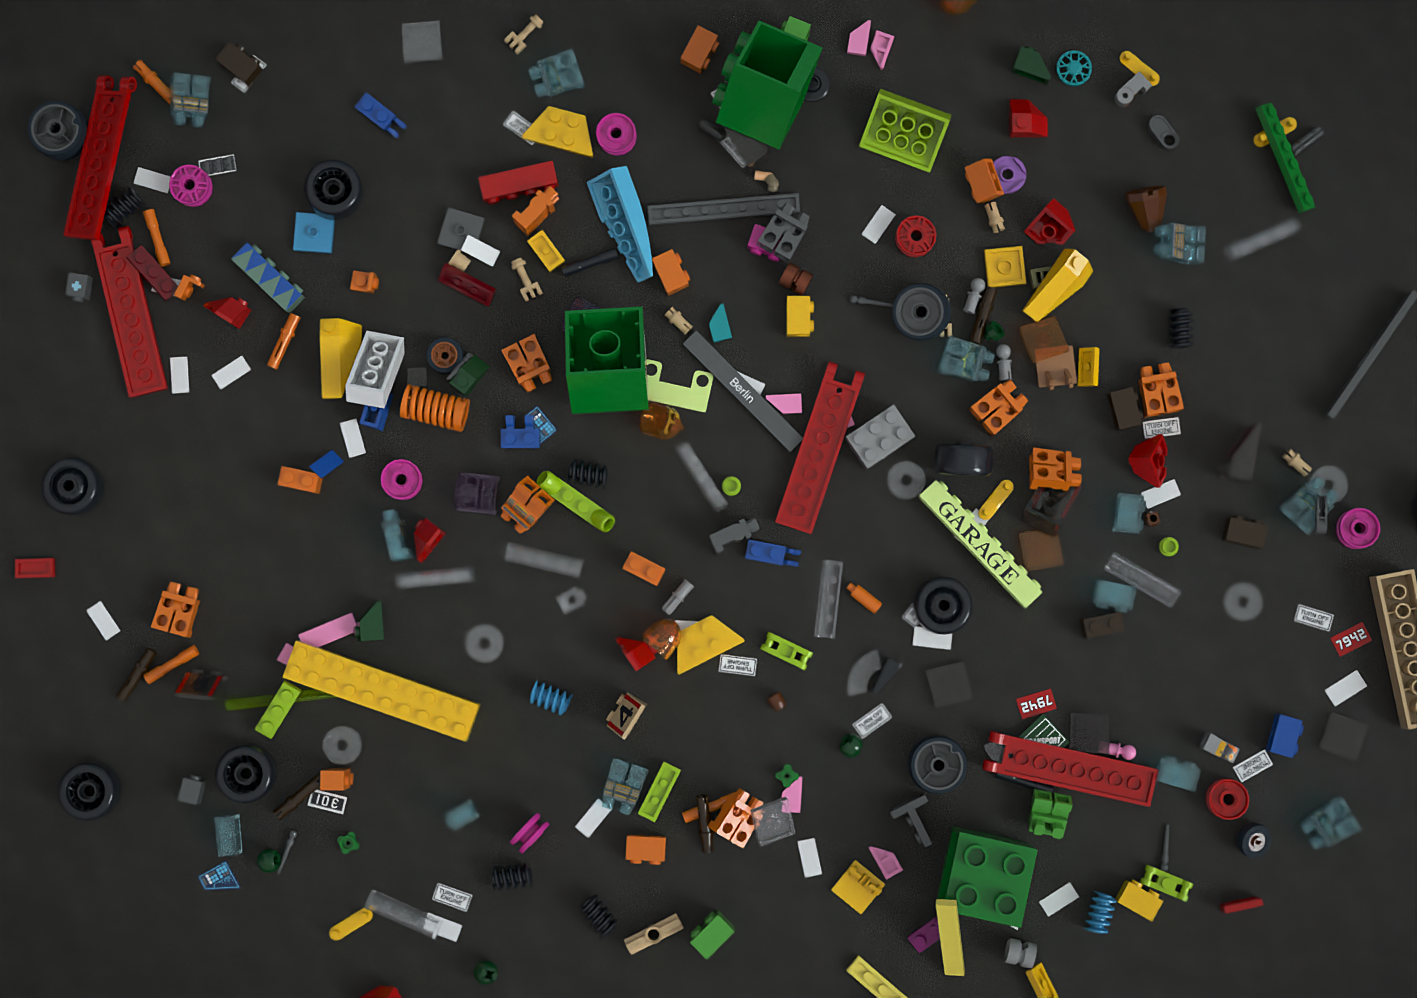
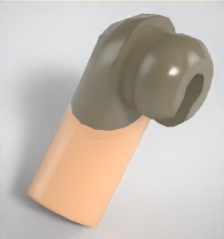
[754,170,779,192]

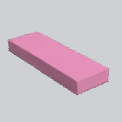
[298,613,356,647]

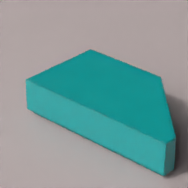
[709,303,732,343]

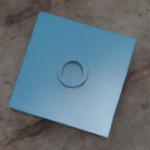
[293,212,335,254]

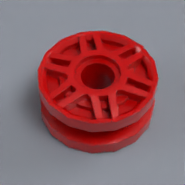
[895,215,937,258]
[1205,778,1249,820]

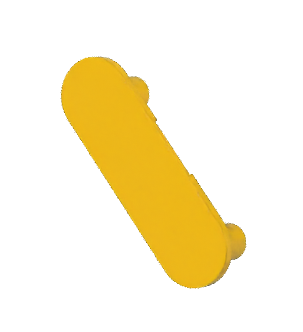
[1119,51,1160,86]
[1253,117,1297,147]
[978,480,1014,520]
[329,908,373,940]

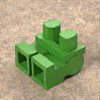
[1028,789,1073,839]

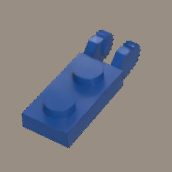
[355,92,407,139]
[745,540,801,567]

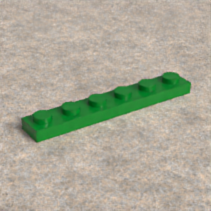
[1255,103,1315,213]

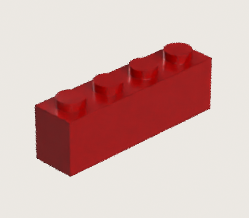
[478,161,559,205]

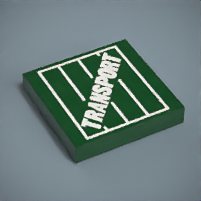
[1018,713,1070,747]

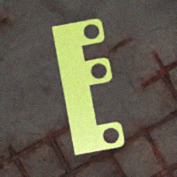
[646,359,713,413]

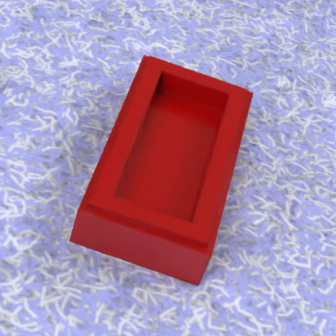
[15,558,55,578]
[1220,896,1264,914]

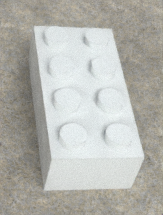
[345,331,405,408]

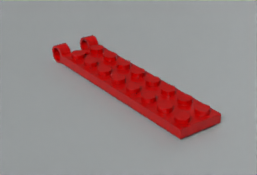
[63,75,137,240]
[91,226,168,398]
[775,361,865,534]
[982,731,1159,807]

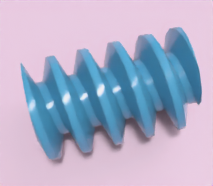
[530,680,573,716]
[1083,891,1117,934]

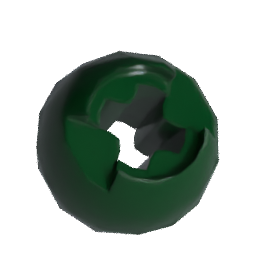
[839,733,863,758]
[257,848,281,873]
[473,960,498,985]

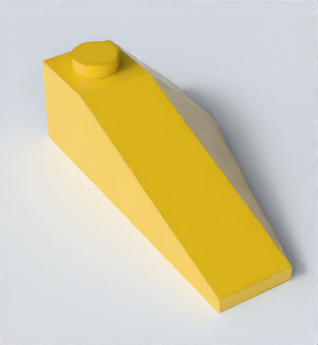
[1022,249,1093,322]
[320,318,362,399]

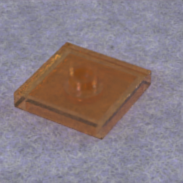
[1019,316,1069,363]
[1018,527,1064,571]

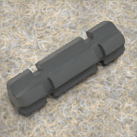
[1291,126,1324,155]

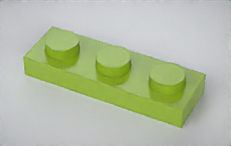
[254,680,301,739]
[638,761,681,822]

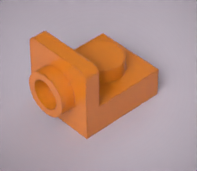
[350,270,379,294]
[174,274,205,301]

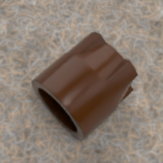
[1143,511,1161,527]
[766,691,786,712]

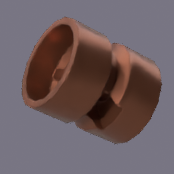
[778,262,814,296]

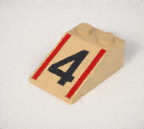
[606,692,647,740]

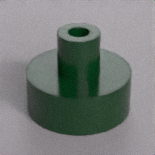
[984,321,1005,341]

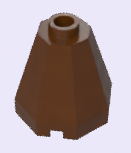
[1125,185,1167,232]

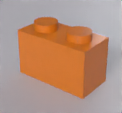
[680,25,720,74]
[964,159,1004,203]
[652,249,690,296]
[277,466,323,494]
[622,551,666,586]
[320,768,354,791]
[626,834,666,865]

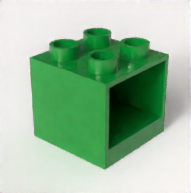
[712,21,823,149]
[936,826,1038,928]

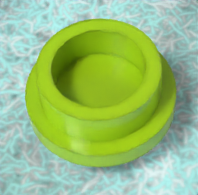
[722,477,741,496]
[1159,537,1179,556]

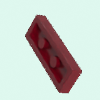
[126,245,178,302]
[438,263,496,307]

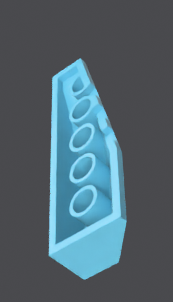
[587,166,653,283]

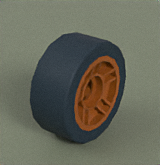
[427,337,464,374]

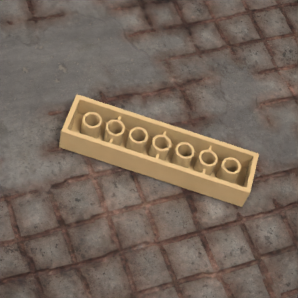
[1369,569,1417,730]

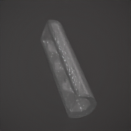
[1224,216,1302,262]
[674,442,729,514]
[505,542,584,579]
[1104,552,1181,608]
[814,560,843,639]
[396,566,475,589]
[364,890,443,939]

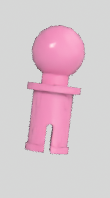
[1098,741,1136,760]

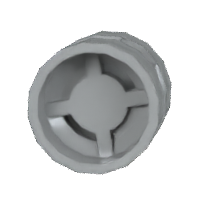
[1004,937,1037,969]

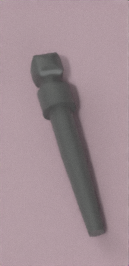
[850,296,893,307]
[447,352,473,380]
[1160,824,1169,871]
[276,830,297,874]

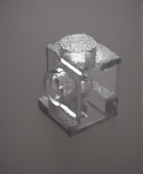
[556,587,587,615]

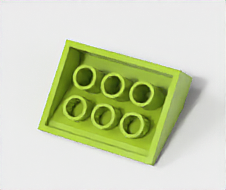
[859,89,952,173]

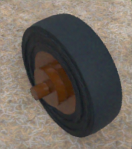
[1237,823,1271,858]

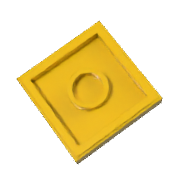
[984,246,1026,288]

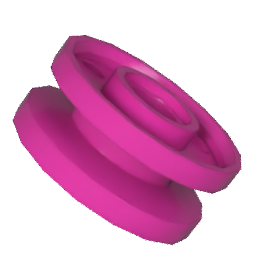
[596,113,637,156]
[169,164,213,207]
[381,459,423,500]
[1335,508,1380,549]
[509,812,550,854]

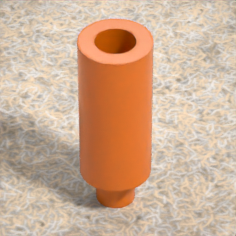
[847,583,883,614]

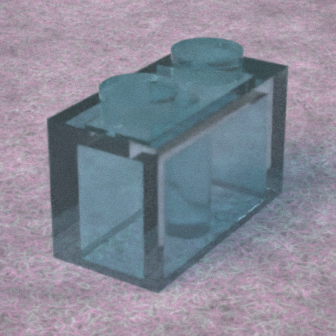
[1113,493,1146,535]
[1091,580,1137,613]
[1156,755,1201,792]
[445,800,479,831]
[215,814,243,857]

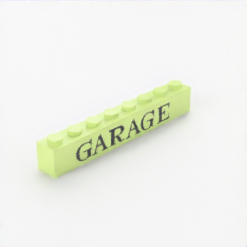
[918,480,1042,608]

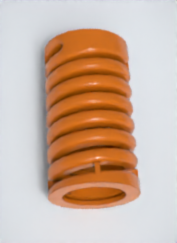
[400,384,470,432]

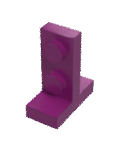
[907,916,940,953]

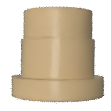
[448,249,471,272]

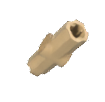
[624,913,684,955]

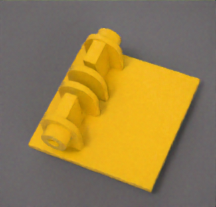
[831,860,885,914]

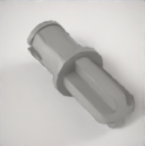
[662,579,694,615]

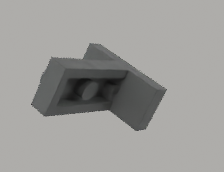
[889,794,932,847]

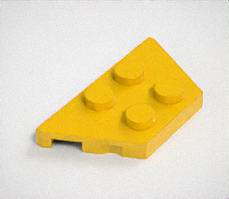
[522,106,593,158]
[677,615,745,674]

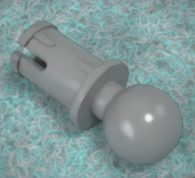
[963,278,985,314]
[996,344,1012,381]

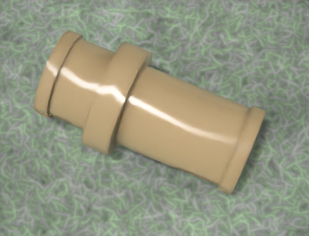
[984,202,1005,233]
[664,307,693,335]
[1282,448,1312,477]

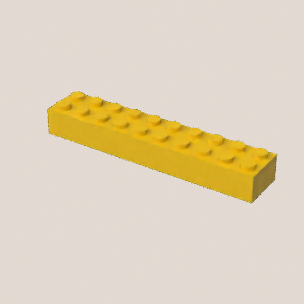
[282,641,481,742]

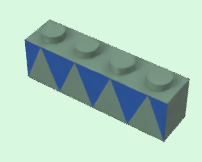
[231,243,305,314]

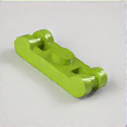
[760,632,813,670]
[1140,865,1193,902]

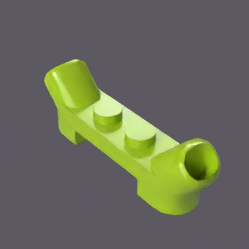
[536,470,615,532]

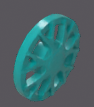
[1056,50,1092,86]

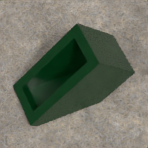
[1011,46,1051,85]
[449,355,490,397]
[353,601,384,642]

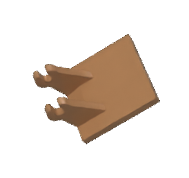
[1034,345,1077,390]

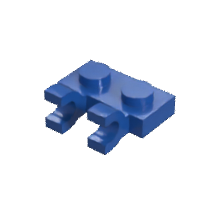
[501,415,540,448]

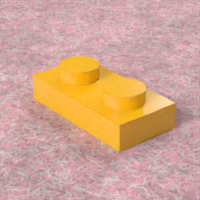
[527,230,565,272]
[1077,347,1099,387]
[1026,962,1059,998]

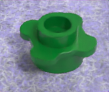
[776,764,799,788]
[337,832,360,854]

